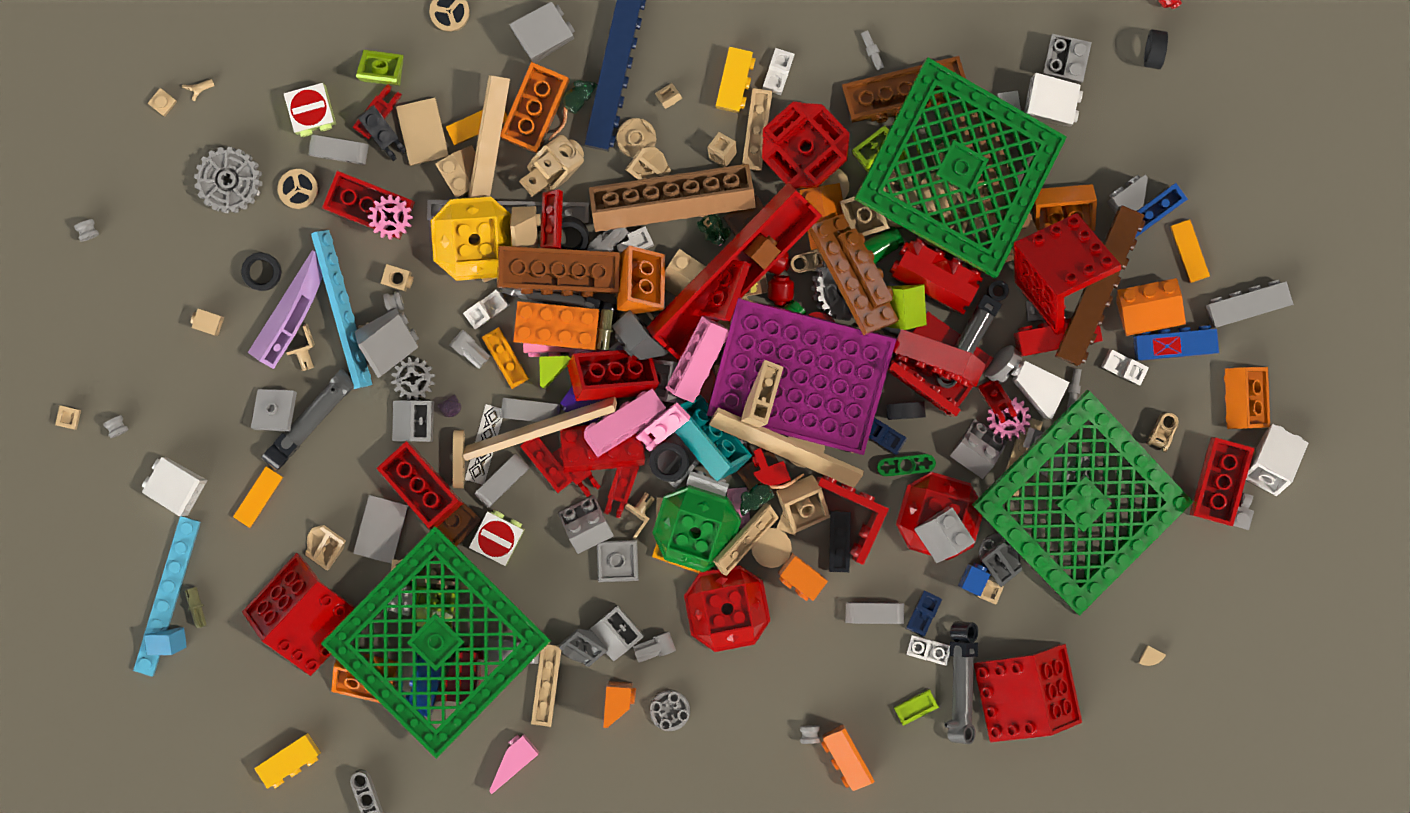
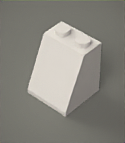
[1024,73,1083,127]
[1011,361,1070,420]
[1246,424,1308,496]
[142,457,208,516]

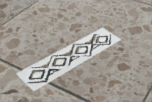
[465,404,503,485]

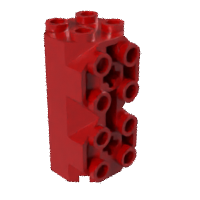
[889,238,983,315]

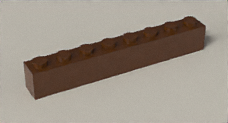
[1055,205,1145,366]

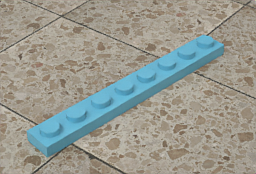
[311,230,373,389]
[133,516,201,677]

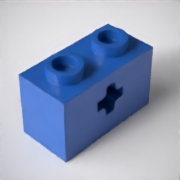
[958,563,991,596]

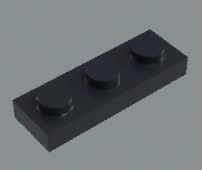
[829,511,851,573]

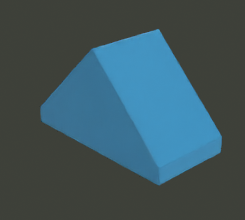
[144,627,187,655]

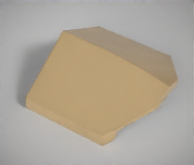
[625,147,671,180]
[305,525,346,571]

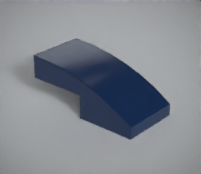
[869,417,907,455]
[905,590,942,637]

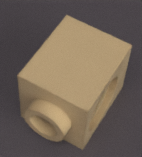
[708,132,737,167]
[380,264,414,292]
[190,309,224,336]

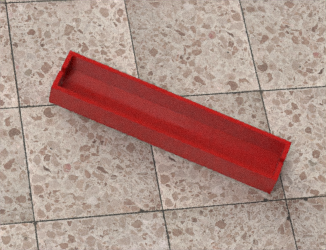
[646,182,822,360]

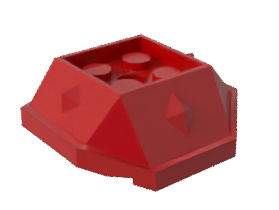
[762,101,850,189]
[896,472,983,561]
[684,565,771,652]

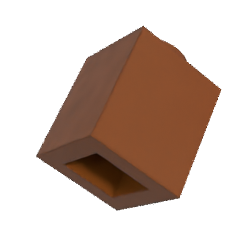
[744,234,781,270]

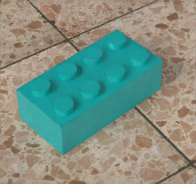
[675,395,752,482]

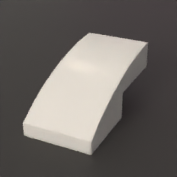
[762,48,795,95]
[463,289,510,329]
[1101,349,1149,386]

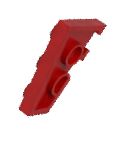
[697,260,751,321]

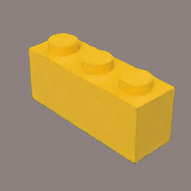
[716,47,756,113]
[254,733,321,789]

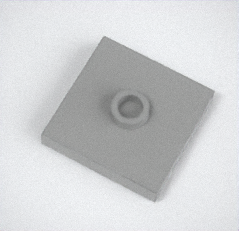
[251,389,297,431]
[597,540,639,582]

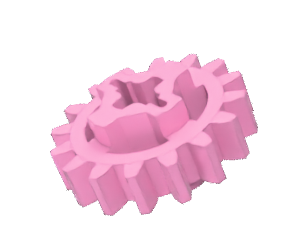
[368,195,413,240]
[987,396,1031,441]

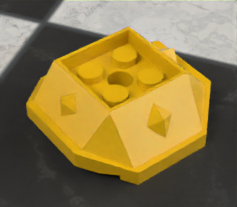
[430,196,512,281]

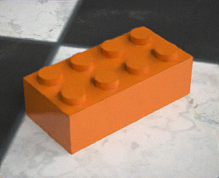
[500,62,570,154]
[513,301,600,351]
[778,553,828,601]

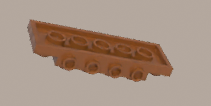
[842,56,966,123]
[809,214,899,336]
[497,246,620,297]

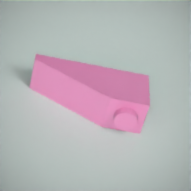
[489,734,539,794]

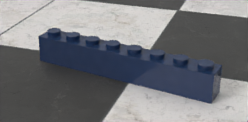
[584,0,646,152]

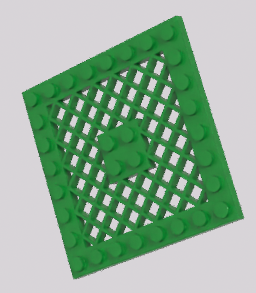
[854,57,1067,278]
[972,390,1193,616]
[321,526,551,759]

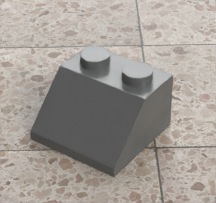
[612,310,668,360]

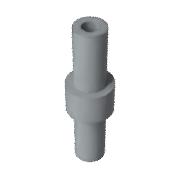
[861,30,884,70]
[1067,369,1082,408]

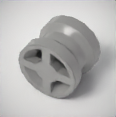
[74,219,99,242]
[383,290,405,312]
[103,415,129,439]
[800,725,820,744]

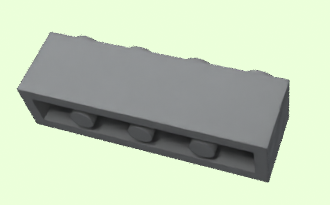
[1205,279,1294,328]

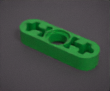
[877,454,936,477]

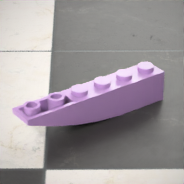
[248,250,323,369]

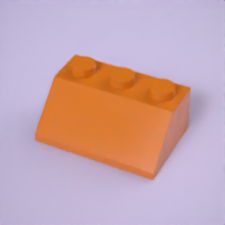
[800,183,844,250]
[1032,184,1097,231]
[617,246,665,314]
[1116,278,1186,336]
[1224,367,1270,429]
[331,653,398,703]
[603,681,636,728]
[821,724,875,791]

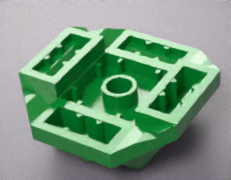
[652,485,742,572]

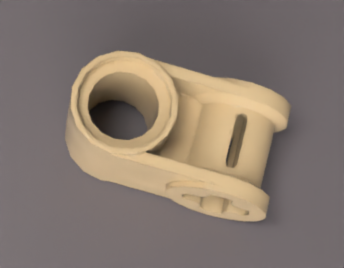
[789,249,824,274]
[1147,412,1179,452]

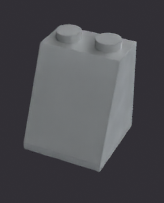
[509,2,575,63]
[354,308,419,378]
[914,507,975,563]

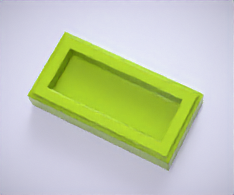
[894,689,939,726]

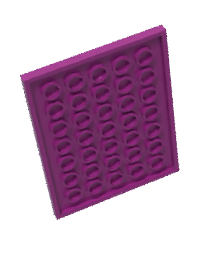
[707,298,896,455]

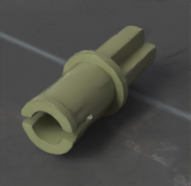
[596,309,613,350]
[184,587,206,628]

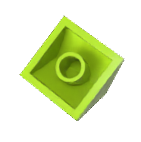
[356,50,404,86]
[887,284,927,330]
[539,356,571,389]

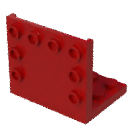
[1014,213,1121,335]
[887,311,994,417]
[816,475,889,565]
[242,553,355,676]
[973,644,1082,742]

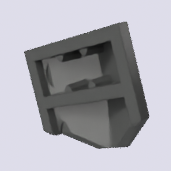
[980,541,1022,587]
[559,629,608,667]

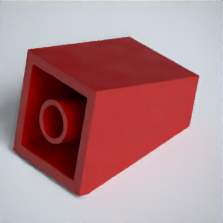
[436,646,481,702]

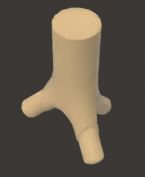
[182,79,214,101]

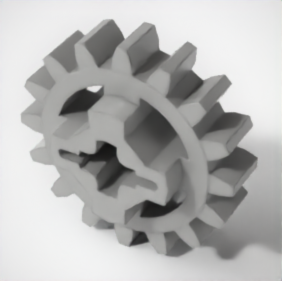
[391,357,435,401]

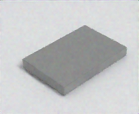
[353,495,409,564]

